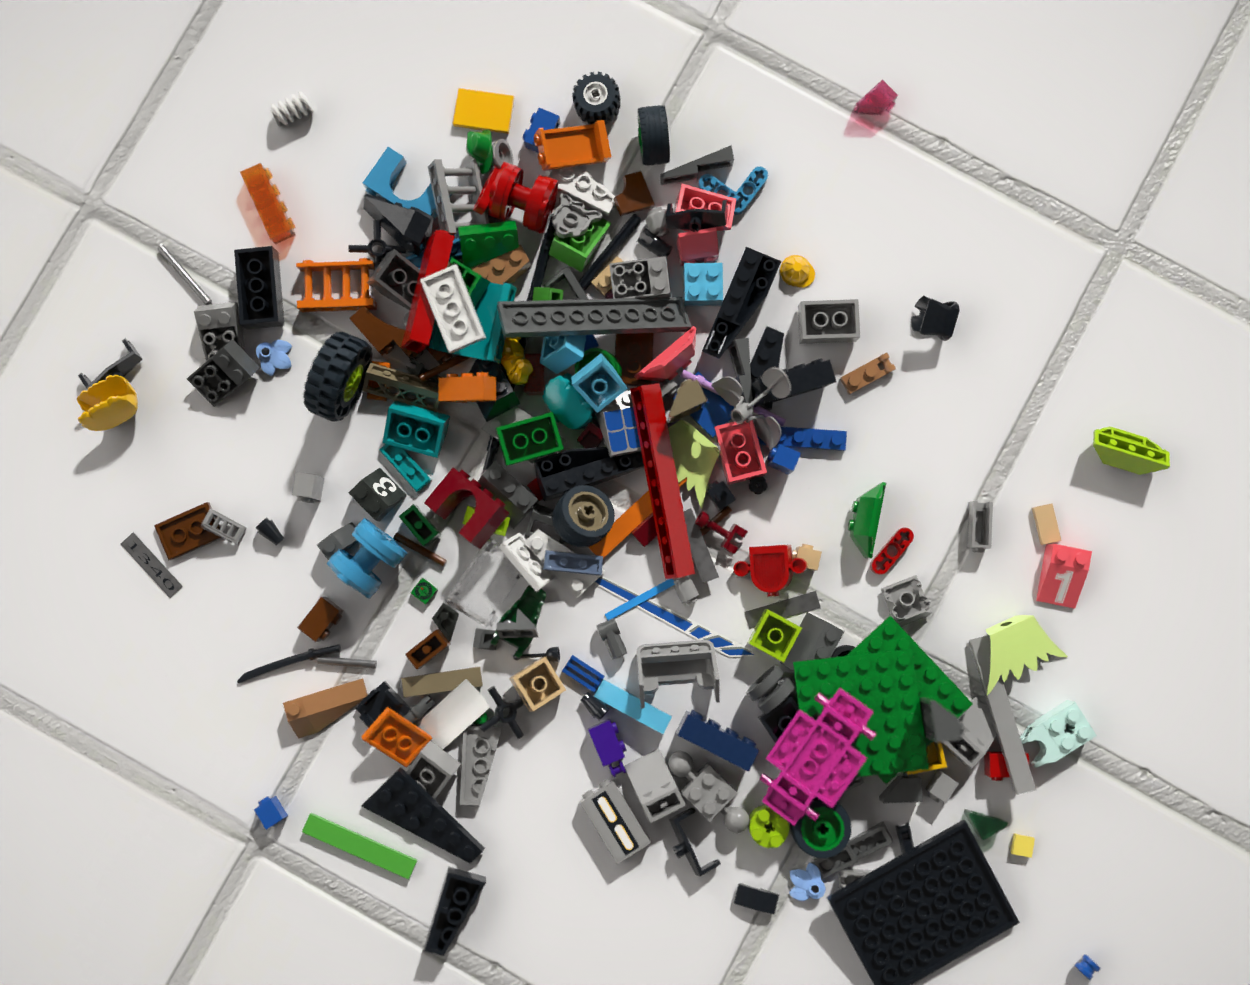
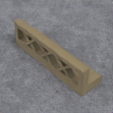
[362,363,440,412]

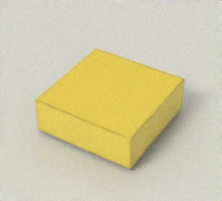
[1010,833,1035,858]

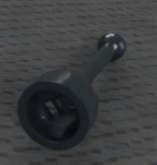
[513,647,560,662]

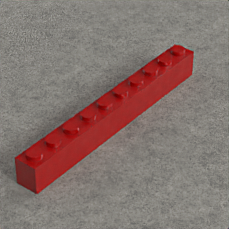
[630,383,695,579]

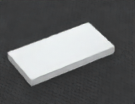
[420,264,486,353]

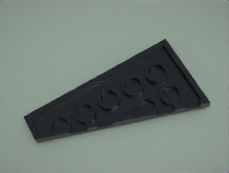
[361,767,485,863]

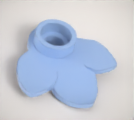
[256,340,292,376]
[789,863,826,901]

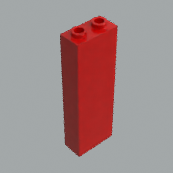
[401,230,454,353]

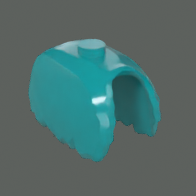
[543,373,596,430]

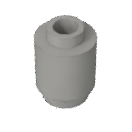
[674,576,699,605]

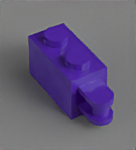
[588,719,627,778]

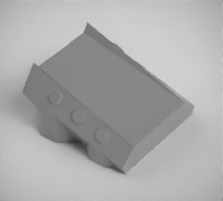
[881,575,932,627]

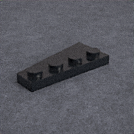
[750,326,784,410]

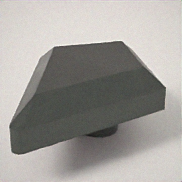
[432,603,459,641]

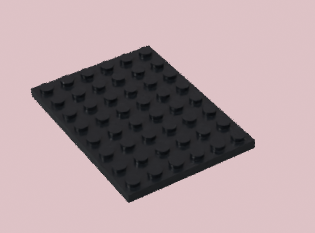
[826,819,1020,985]

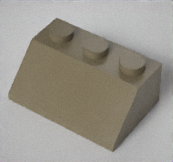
[667,379,707,424]

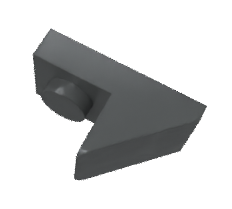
[496,609,539,638]

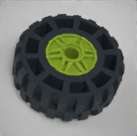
[303,332,373,422]

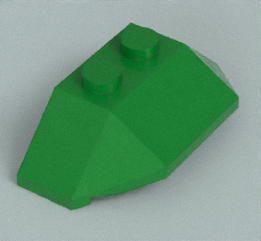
[848,482,886,559]

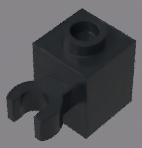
[706,480,736,511]

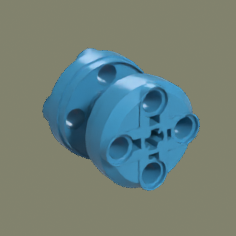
[326,518,407,599]

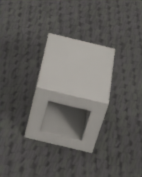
[925,770,959,803]

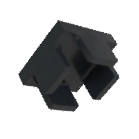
[355,681,411,728]

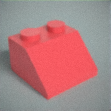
[677,227,719,266]

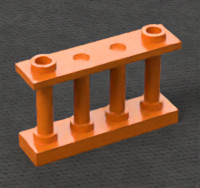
[296,258,377,312]

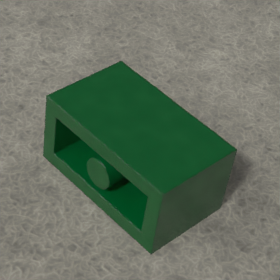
[399,504,442,547]

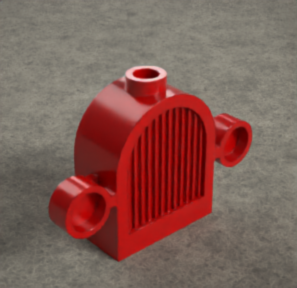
[733,545,807,597]

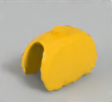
[77,375,138,431]

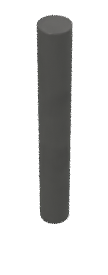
[317,656,377,668]

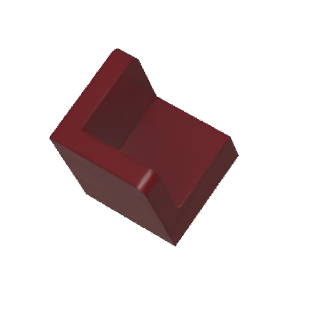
[577,422,604,448]

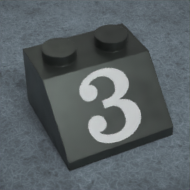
[348,468,407,522]

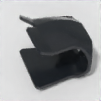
[911,295,960,341]

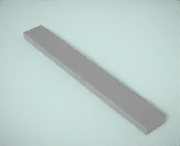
[969,635,1036,795]

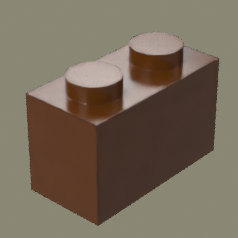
[297,597,344,642]
[405,629,451,670]

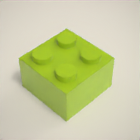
[747,609,802,663]

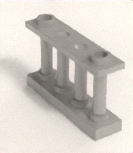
[428,159,491,236]

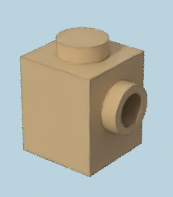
[792,544,822,571]

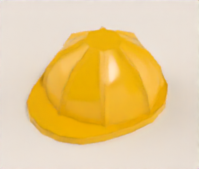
[780,255,815,288]

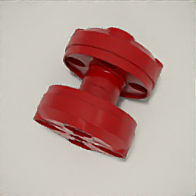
[488,162,559,234]

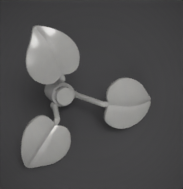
[711,367,791,450]

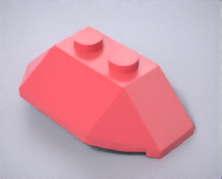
[634,326,696,382]

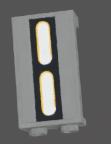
[580,779,651,864]

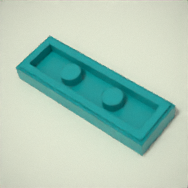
[379,444,432,493]

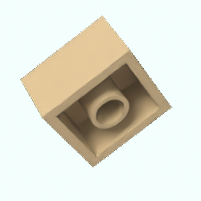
[509,657,566,712]

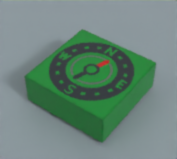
[411,577,438,605]

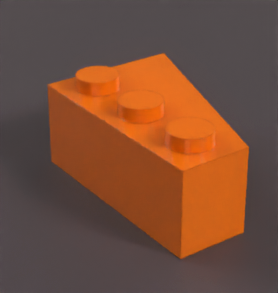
[438,372,496,403]

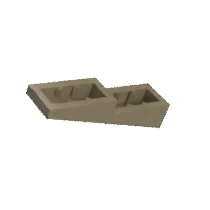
[401,666,483,697]

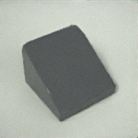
[473,628,497,650]

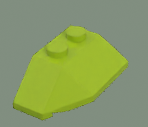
[1093,426,1170,475]

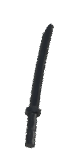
[237,644,341,683]

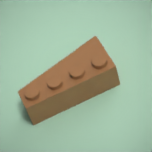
[472,245,531,285]

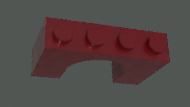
[424,467,510,549]

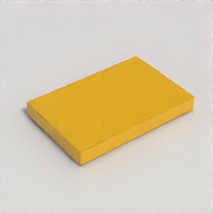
[453,88,514,134]

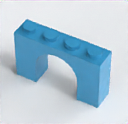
[363,147,452,221]

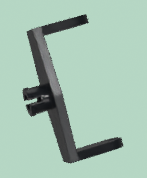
[665,200,728,232]
[78,338,142,390]
[669,807,721,876]

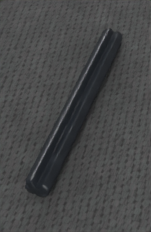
[578,213,641,291]

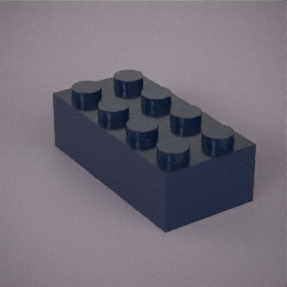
[676,710,759,772]

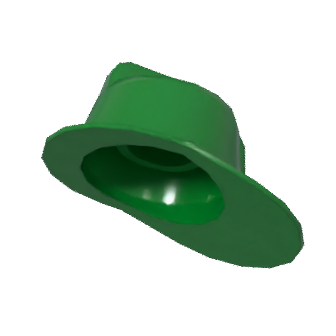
[466,129,493,174]

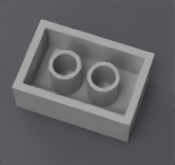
[798,299,860,344]

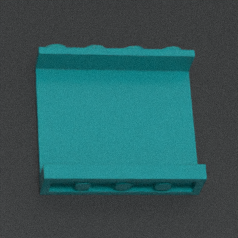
[429,282,517,363]

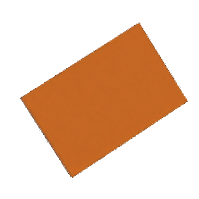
[361,707,432,768]

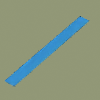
[605,579,675,620]

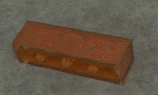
[240,163,296,244]

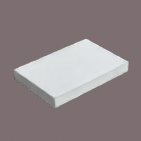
[499,532,556,592]

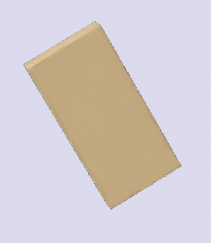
[1032,503,1061,545]

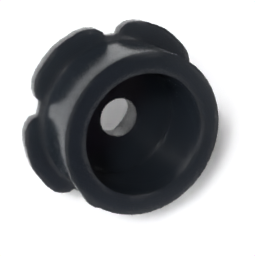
[749,477,768,495]

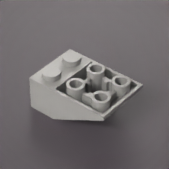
[609,256,671,299]
[194,301,245,361]
[941,696,997,769]
[624,749,686,823]

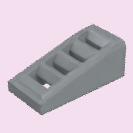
[201,509,246,545]

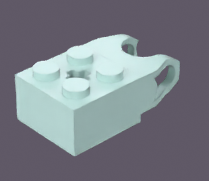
[1020,700,1097,768]

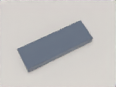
[543,550,603,576]

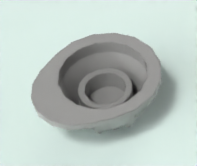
[492,139,513,169]

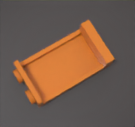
[534,120,612,171]

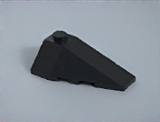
[364,194,434,256]

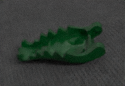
[490,585,546,659]

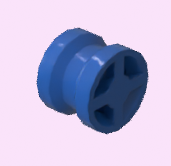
[1074,954,1101,980]

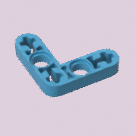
[698,167,768,215]

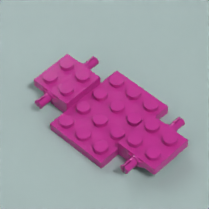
[759,688,876,826]

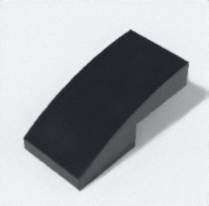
[734,883,780,914]

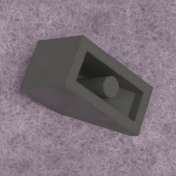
[317,522,358,560]
[879,772,923,803]

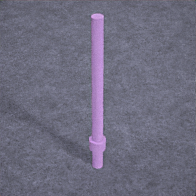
[680,370,786,426]

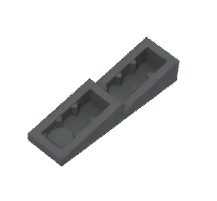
[660,145,734,185]
[728,338,752,403]
[813,821,893,879]

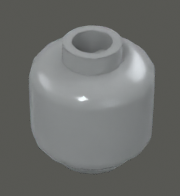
[645,207,671,237]

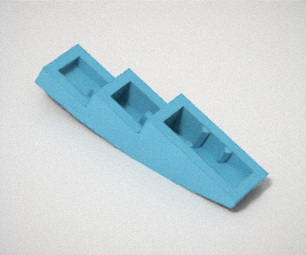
[594,679,672,734]

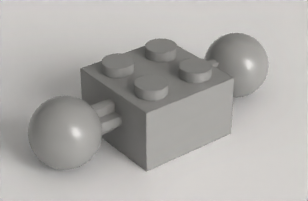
[668,751,749,833]

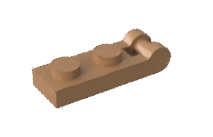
[840,352,896,395]

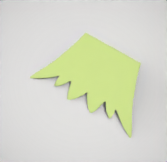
[668,420,720,509]
[986,615,1068,695]

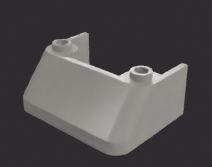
[637,640,720,708]

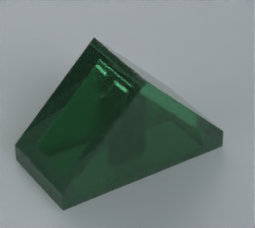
[964,809,1008,841]

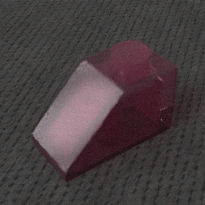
[852,79,898,115]

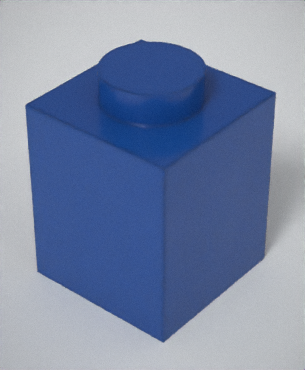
[254,796,288,830]

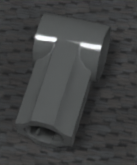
[596,618,627,660]

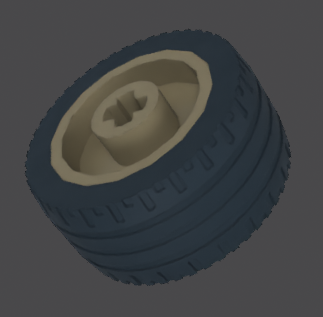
[552,485,615,548]

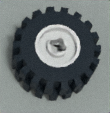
[572,72,621,125]

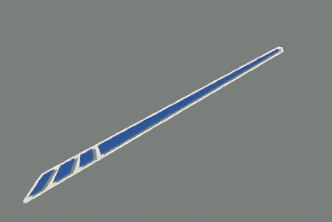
[523,536,760,657]

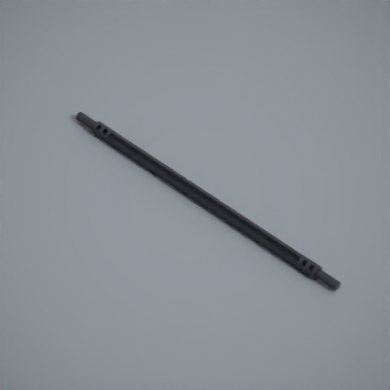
[483,216,555,470]

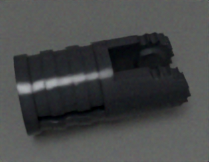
[637,227,673,258]

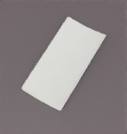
[416,679,490,750]

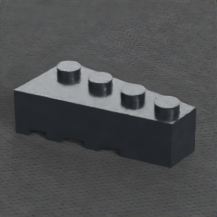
[424,867,486,956]

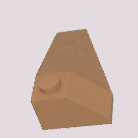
[283,678,368,739]

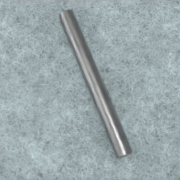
[157,245,212,305]

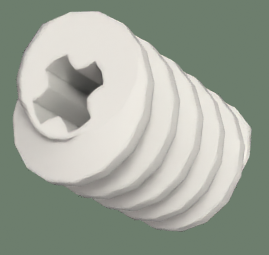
[271,91,314,128]

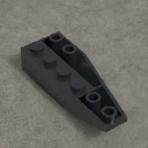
[702,247,781,359]
[534,447,644,501]

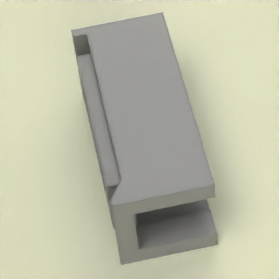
[967,501,993,552]

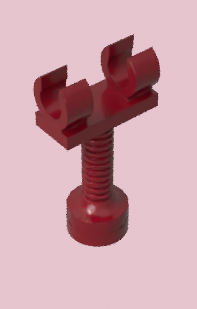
[695,511,748,554]

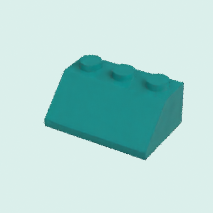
[382,401,450,458]

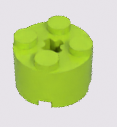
[748,804,789,848]

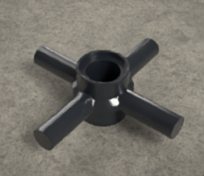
[348,220,406,271]
[480,686,524,739]

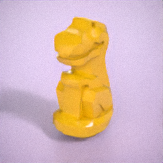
[500,337,533,385]

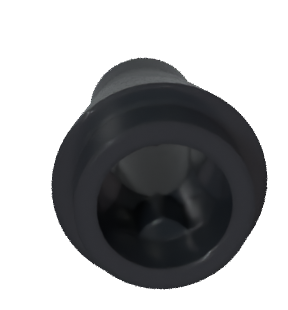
[256,517,284,546]
[580,692,609,721]

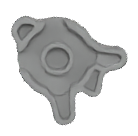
[552,193,602,238]

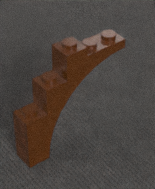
[349,306,453,364]

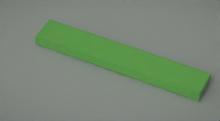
[302,813,418,880]

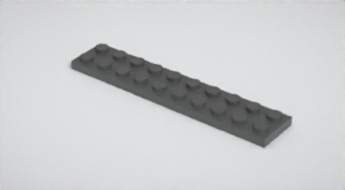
[497,297,692,338]

